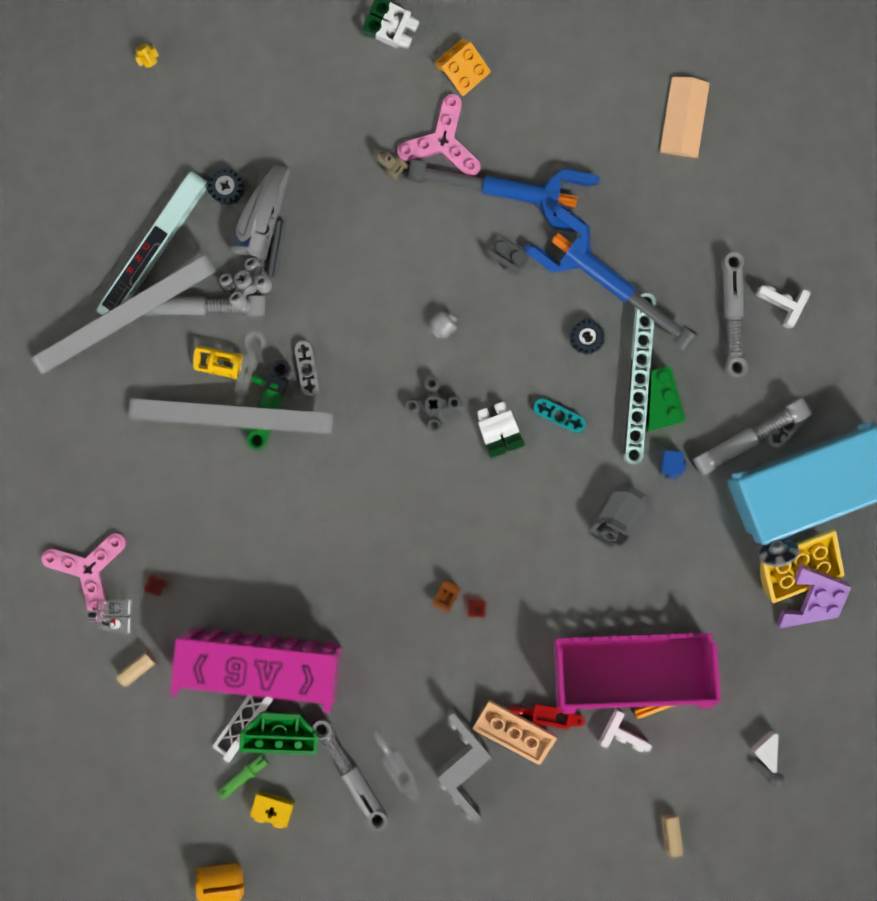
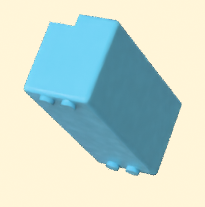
[727,421,877,545]

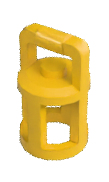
[193,346,244,380]

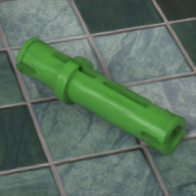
[216,754,269,800]

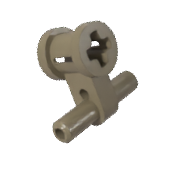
[372,150,408,182]

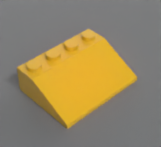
[760,529,845,603]

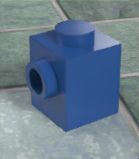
[660,451,686,479]

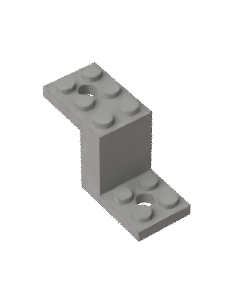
[437,707,492,824]

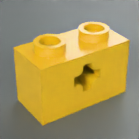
[250,790,295,829]

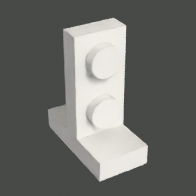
[755,285,811,329]
[598,708,652,753]

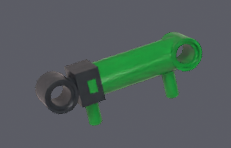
[240,359,292,450]

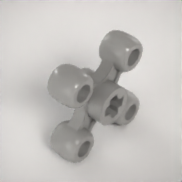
[219,257,273,309]

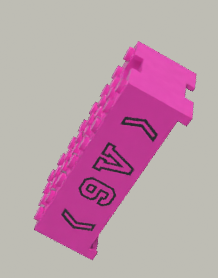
[170,627,342,712]

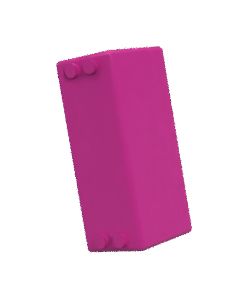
[553,633,721,714]

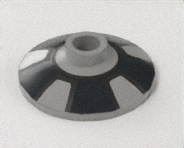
[759,539,799,567]

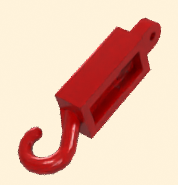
[507,702,585,730]

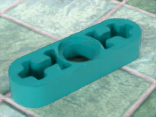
[533,399,586,433]

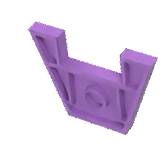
[777,564,851,629]

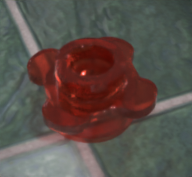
[144,575,166,597]
[467,599,487,619]

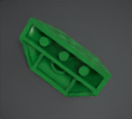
[239,712,319,755]

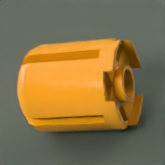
[195,862,244,901]

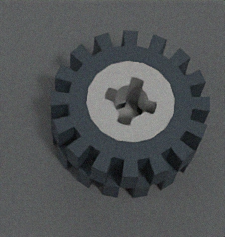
[208,168,244,205]

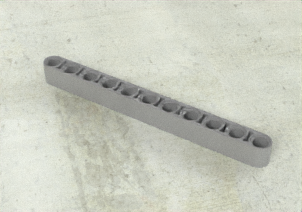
[31,254,217,375]
[128,399,334,434]

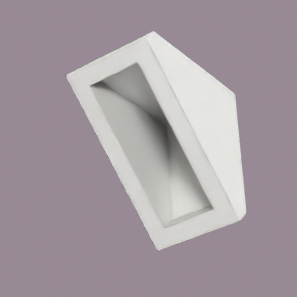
[750,730,778,773]

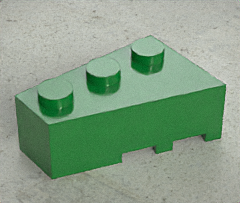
[646,366,686,432]

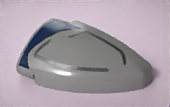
[230,165,290,260]

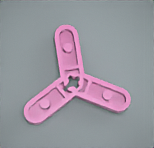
[397,94,481,177]
[42,533,127,616]

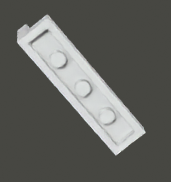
[212,695,274,763]

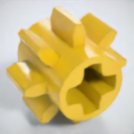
[134,43,159,68]

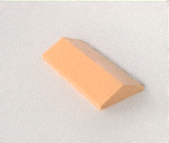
[660,77,710,158]
[472,700,558,765]

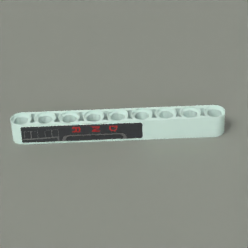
[97,171,208,315]
[623,293,655,464]

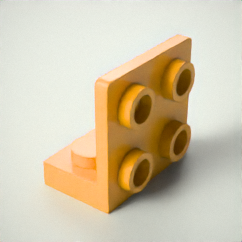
[434,39,491,96]

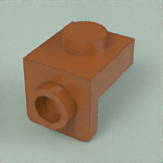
[431,580,461,613]

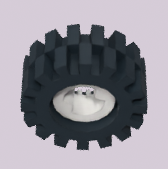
[569,319,605,355]

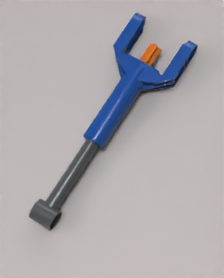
[407,160,600,233]
[524,203,698,350]

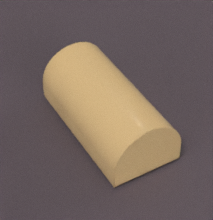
[116,650,157,687]
[661,814,683,858]

